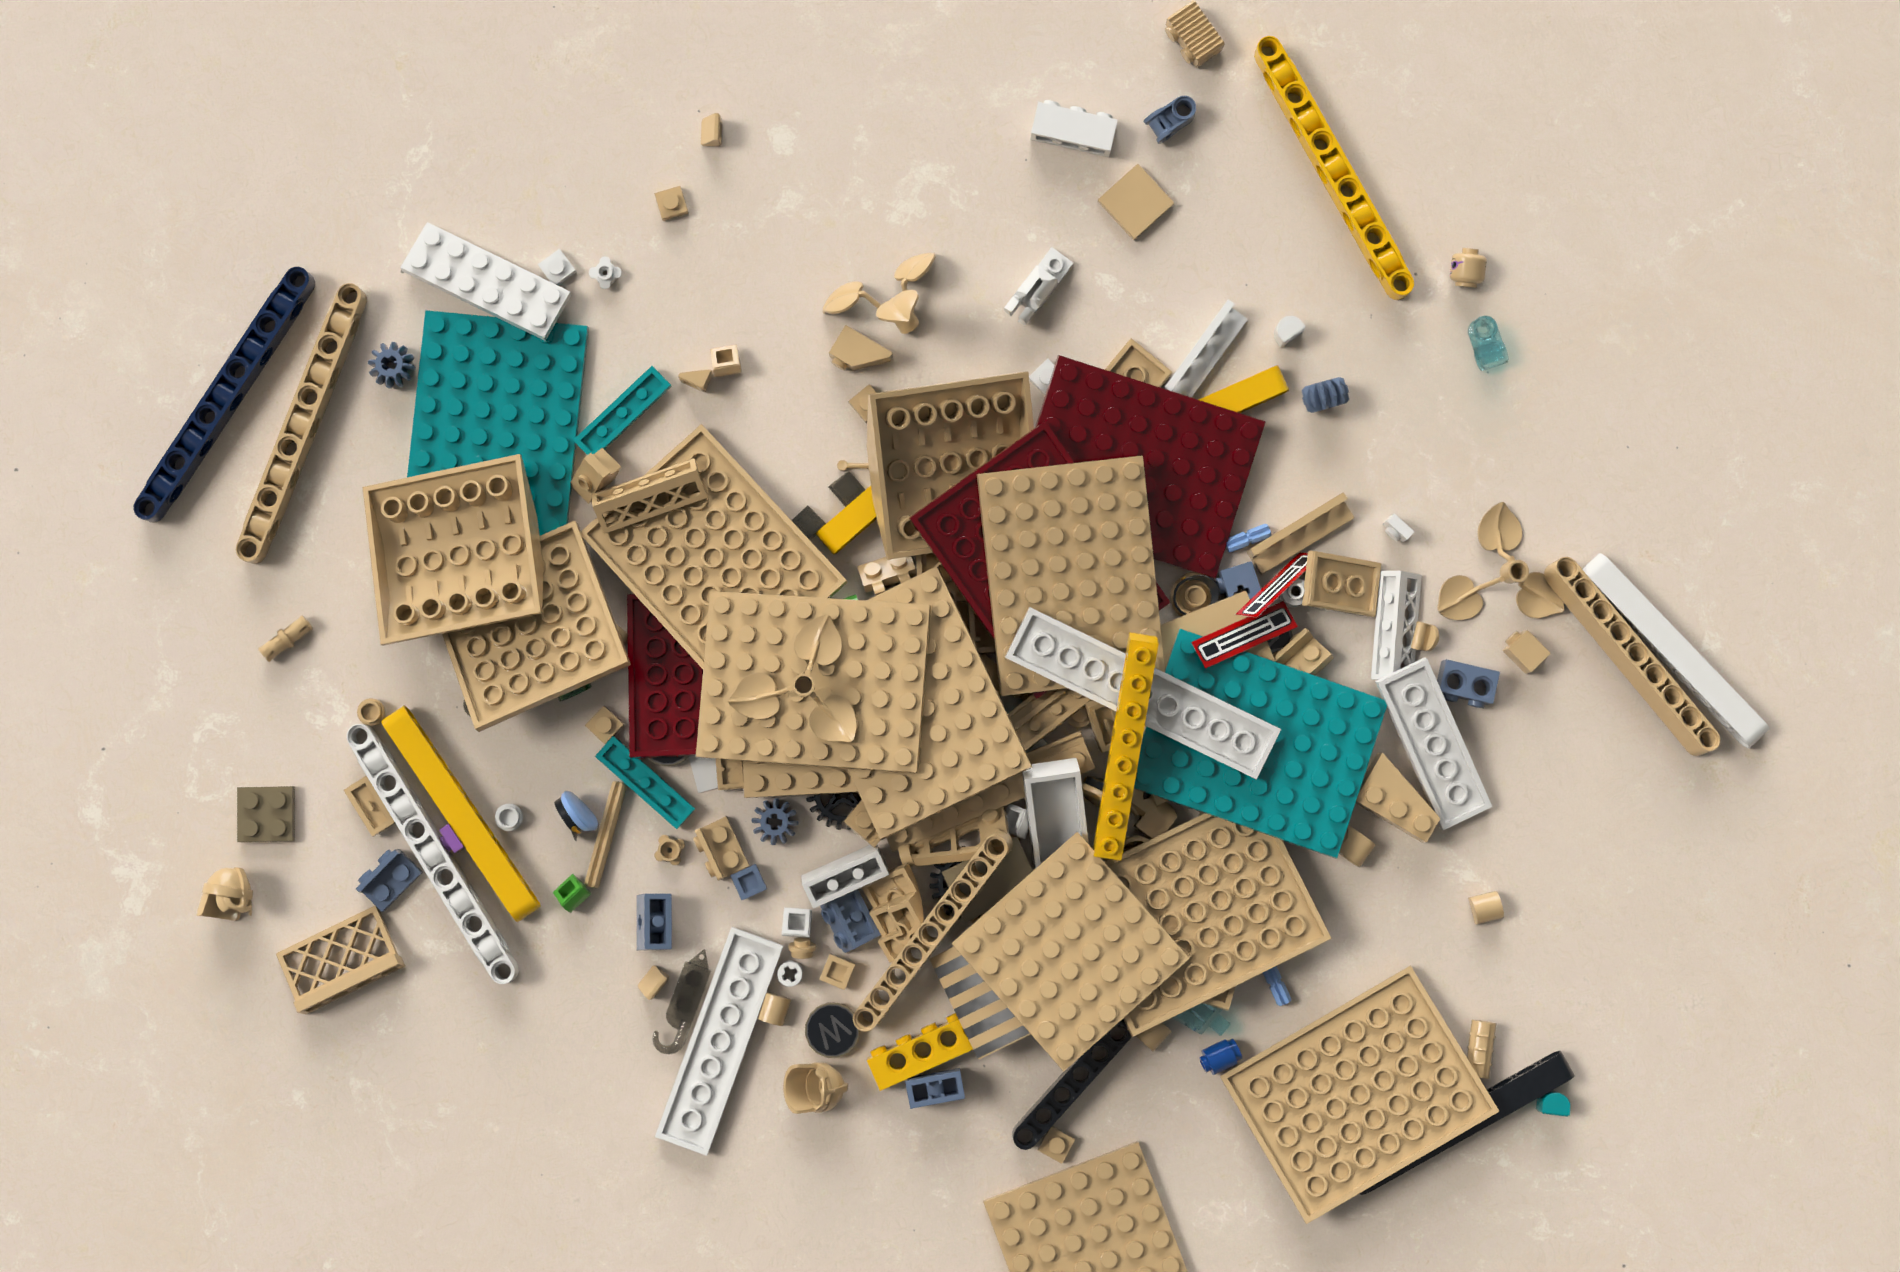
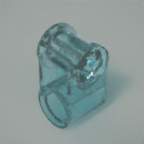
[1468,316,1509,371]

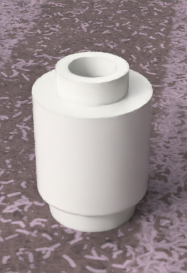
[1279,578,1305,607]

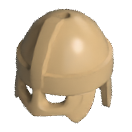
[196,867,253,921]
[783,1062,848,1114]

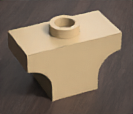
[571,448,621,504]

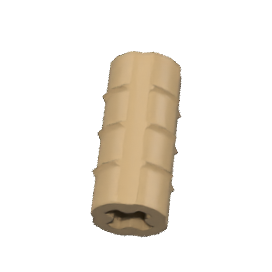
[1467,1019,1497,1079]

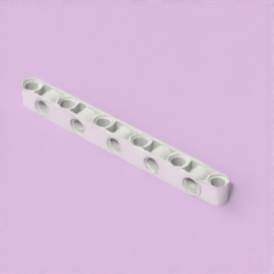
[346,724,519,984]

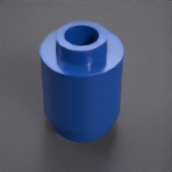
[1199,1039,1242,1075]

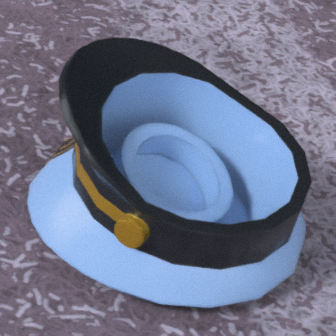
[554,791,598,841]

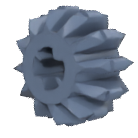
[368,342,416,389]
[1302,377,1350,413]
[751,798,799,845]

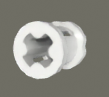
[777,960,804,987]

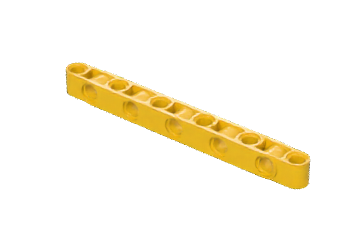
[1254,36,1414,300]

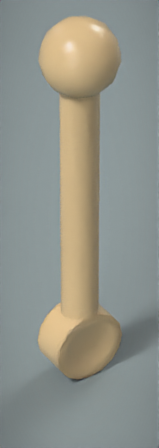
[837,460,869,471]

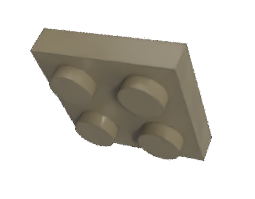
[237,786,295,842]

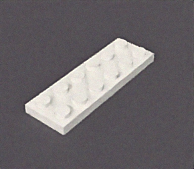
[400,222,572,341]
[1375,658,1492,830]

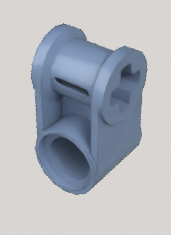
[1143,96,1196,144]

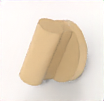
[1411,621,1439,651]

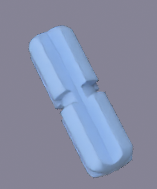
[1226,524,1271,552]
[1263,966,1291,1006]

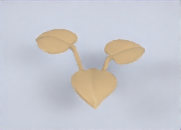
[822,253,936,334]
[1437,502,1564,620]
[728,615,856,742]

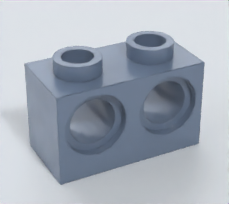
[1437,659,1500,709]

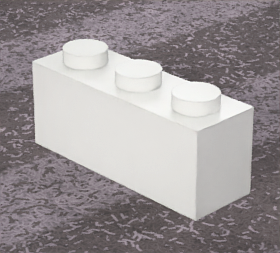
[1030,100,1117,157]
[801,844,889,909]

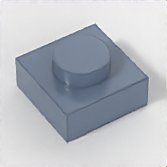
[730,864,767,900]

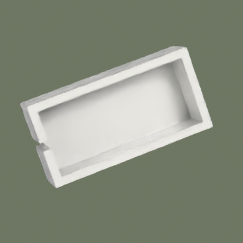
[1022,758,1089,869]

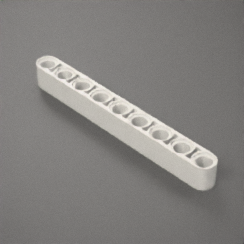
[1582,553,1769,749]

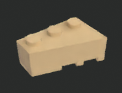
[1355,752,1440,843]

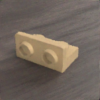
[1273,628,1334,676]
[693,816,750,881]

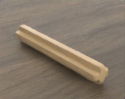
[584,781,627,888]

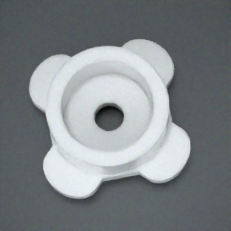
[589,256,622,289]

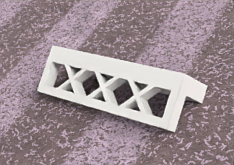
[1164,299,1248,397]
[1371,571,1422,680]

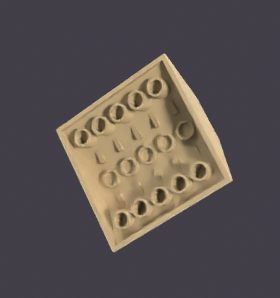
[867,371,1034,560]
[362,454,544,646]

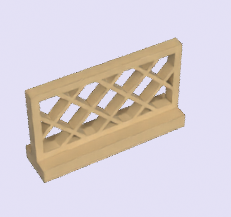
[276,906,405,1015]

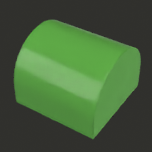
[553,874,591,913]

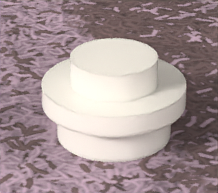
[495,804,523,831]

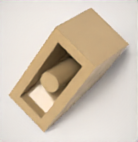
[829,325,893,371]

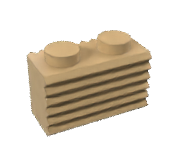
[1165,0,1225,68]

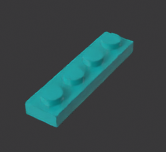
[573,366,672,455]
[595,736,696,829]

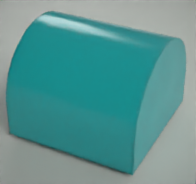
[1536,1090,1570,1117]

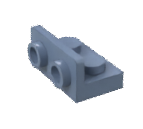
[356,849,423,912]
[820,889,881,953]

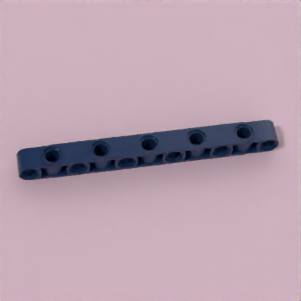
[133,267,315,522]

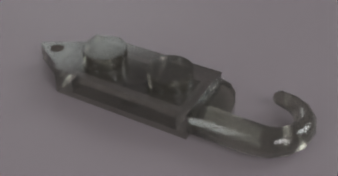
[652,949,712,1055]

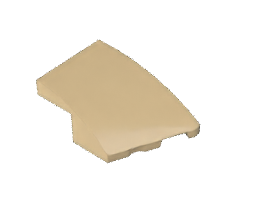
[862,863,924,963]

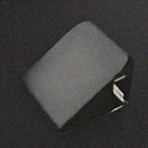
[828,471,865,507]
[791,505,826,540]

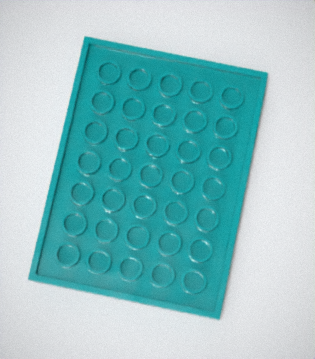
[407,310,589,536]
[1134,629,1387,859]

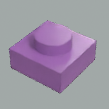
[439,824,465,853]

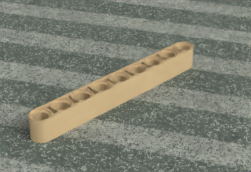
[1544,557,1720,756]
[853,831,1013,1032]

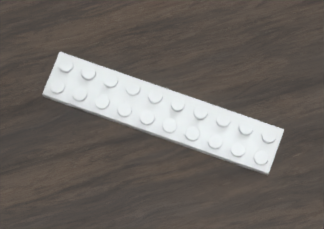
[1005,607,1281,779]

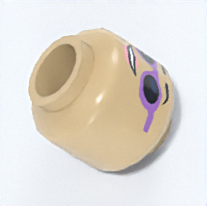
[1450,248,1487,288]

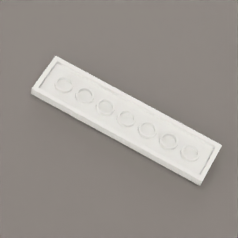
[655,927,784,1156]

